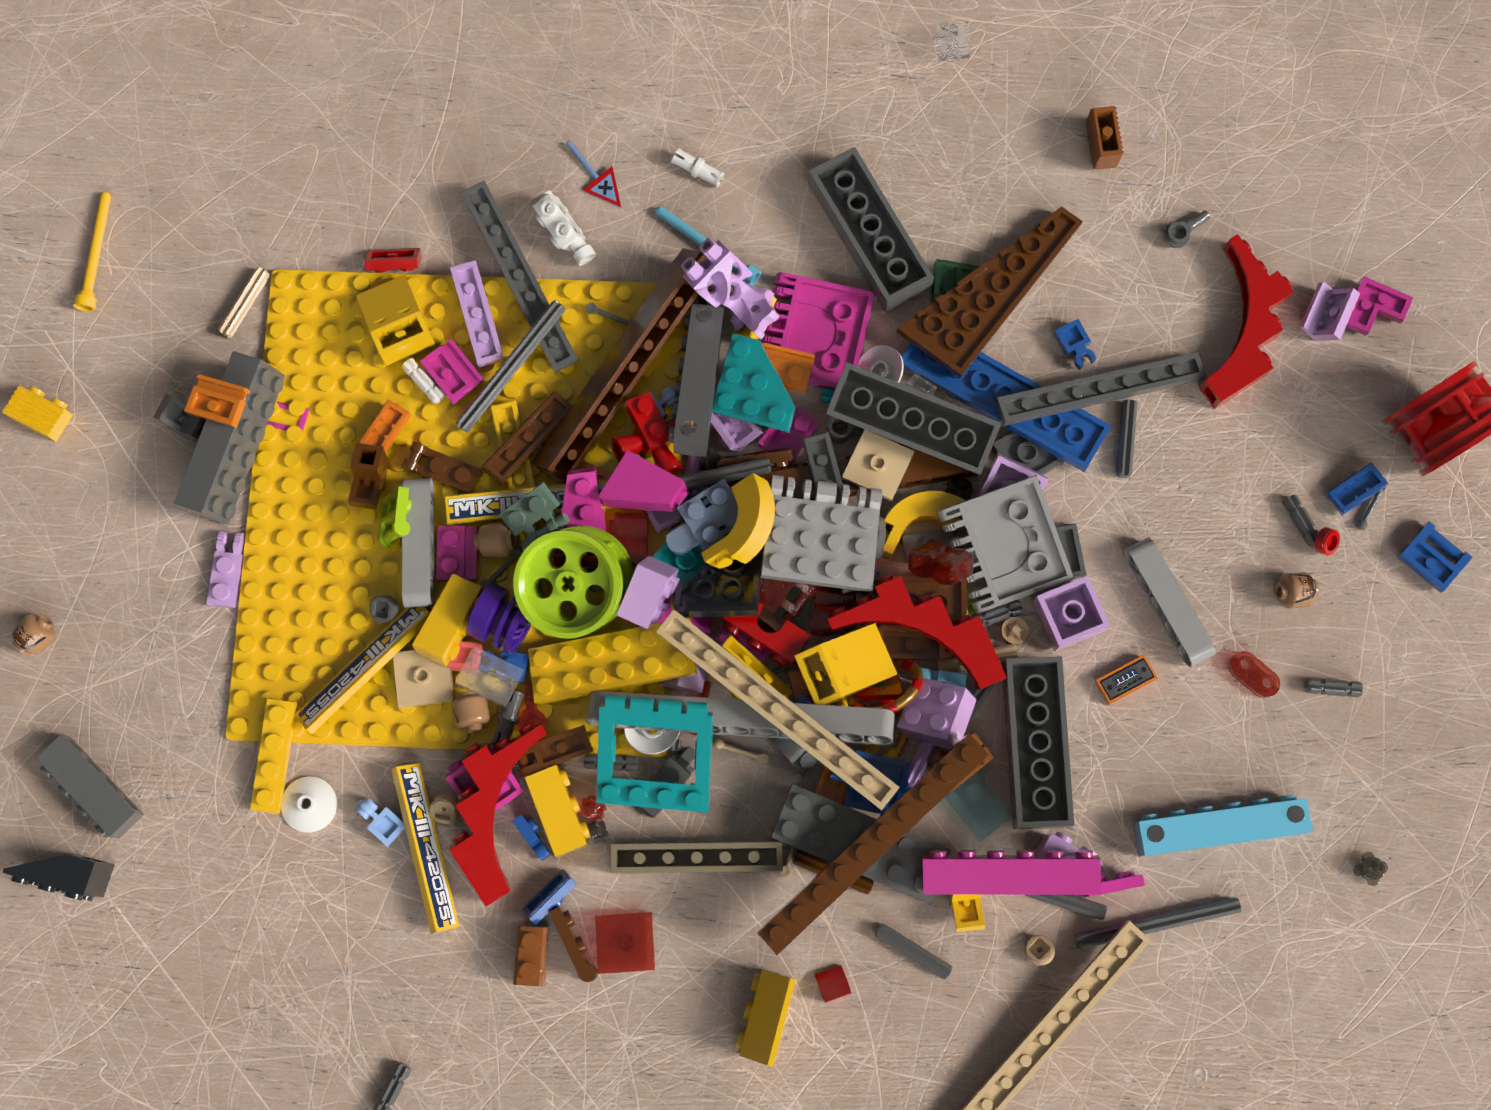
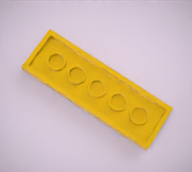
[528,618,698,705]

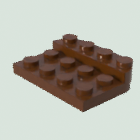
[855,575,967,660]

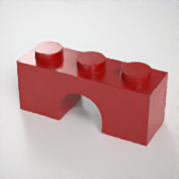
[722,602,810,667]

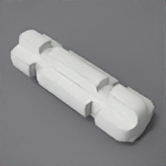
[402,358,445,404]

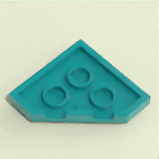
[712,333,796,433]

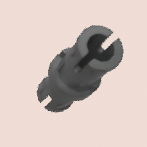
[491,689,525,745]

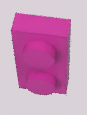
[1084,870,1145,897]

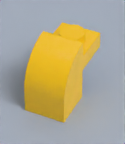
[949,894,985,933]

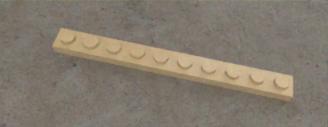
[656,610,900,810]
[961,920,1151,1110]

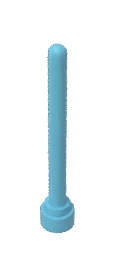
[655,206,761,285]

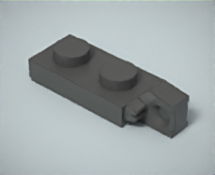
[642,746,695,818]

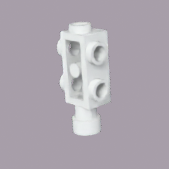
[533,191,596,266]

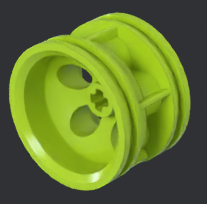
[513,525,634,639]

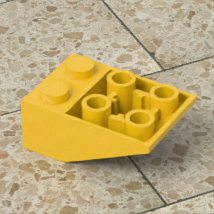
[356,274,436,366]
[794,623,898,705]

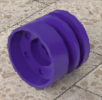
[467,582,531,655]

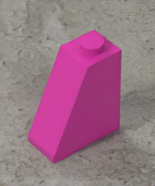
[599,450,688,512]

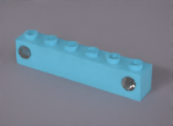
[1133,794,1313,857]

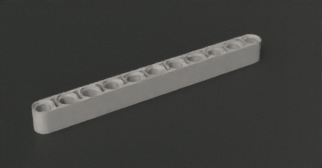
[586,691,895,745]

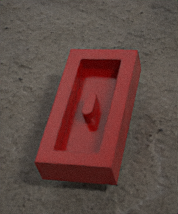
[364,248,422,273]

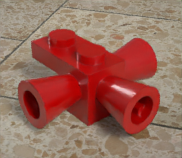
[610,392,695,475]

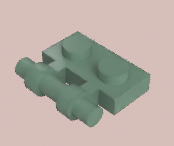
[499,482,570,550]

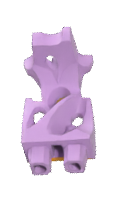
[681,238,780,339]

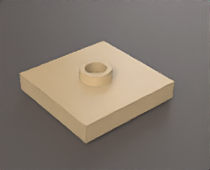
[842,429,915,501]
[393,650,455,709]

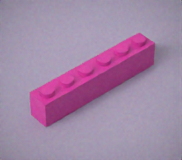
[923,850,1101,895]

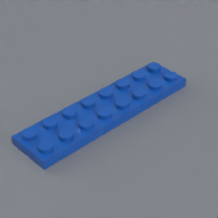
[902,343,1111,472]

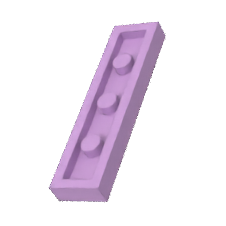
[450,260,505,368]

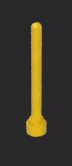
[73,192,111,312]

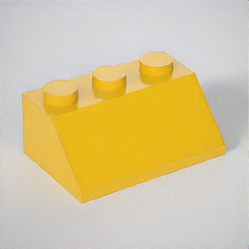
[735,969,796,1067]

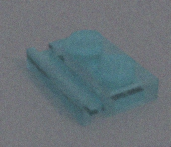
[945,772,1012,842]

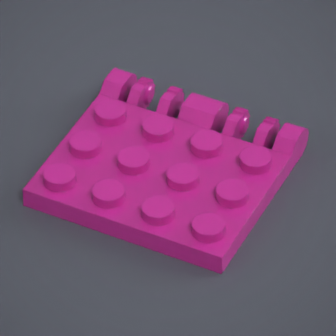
[761,272,875,391]

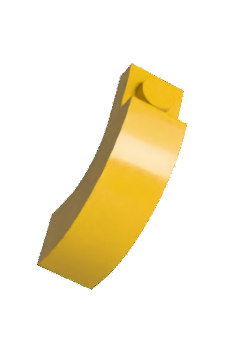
[702,473,775,569]
[882,491,965,560]

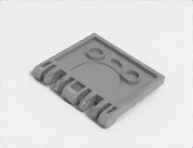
[760,474,882,592]
[937,475,1074,613]

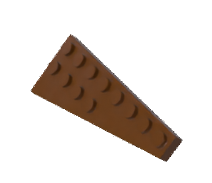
[897,206,1083,379]

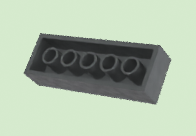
[808,147,934,313]
[174,351,285,525]
[826,362,1002,475]
[1002,656,1074,830]
[770,784,951,903]

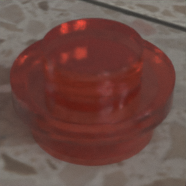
[580,794,607,820]

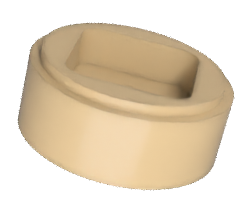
[1000,617,1029,645]
[429,794,459,824]
[1025,935,1055,966]

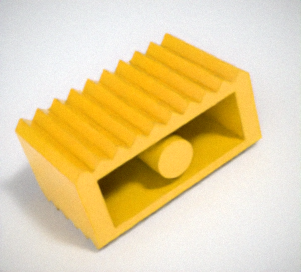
[3,385,73,442]

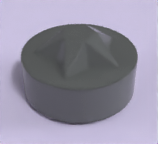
[369,595,399,623]

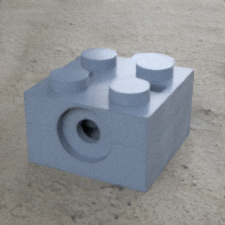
[666,479,738,555]

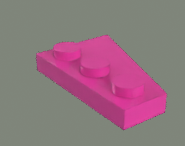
[555,467,607,555]

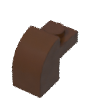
[348,443,387,510]

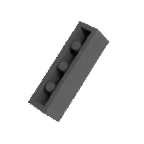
[36,734,144,839]

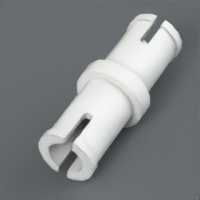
[671,148,725,188]

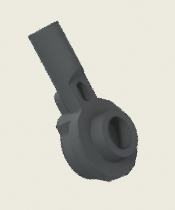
[1163,210,1210,248]

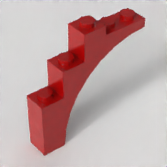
[1199,234,1294,409]
[827,574,1007,690]
[449,721,547,907]

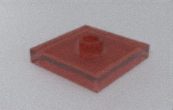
[595,912,656,974]

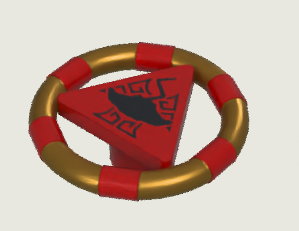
[846,659,923,712]

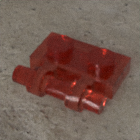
[759,579,818,622]

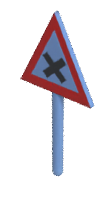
[566,141,622,208]

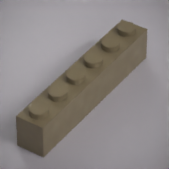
[611,842,783,874]

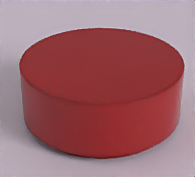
[1314,527,1340,556]

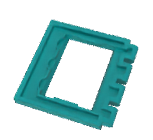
[596,694,714,813]

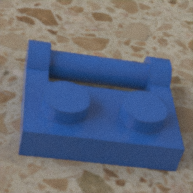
[1397,521,1472,593]

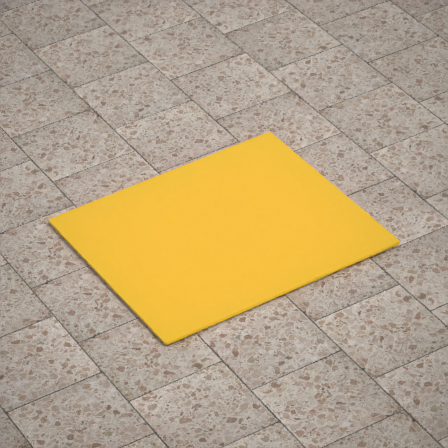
[226,269,690,758]

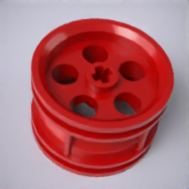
[1382,361,1491,477]

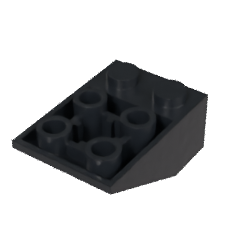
[2,854,115,901]

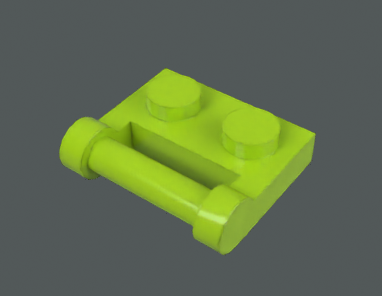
[377,486,412,548]

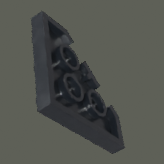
[673,546,764,617]

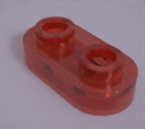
[1228,651,1280,698]

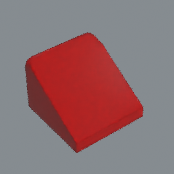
[815,965,852,1003]

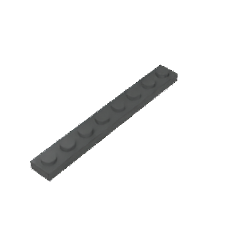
[461,181,579,373]
[995,352,1207,426]

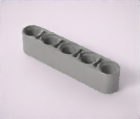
[402,478,434,608]
[1123,537,1216,667]

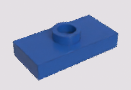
[1325,462,1389,516]
[523,869,577,925]

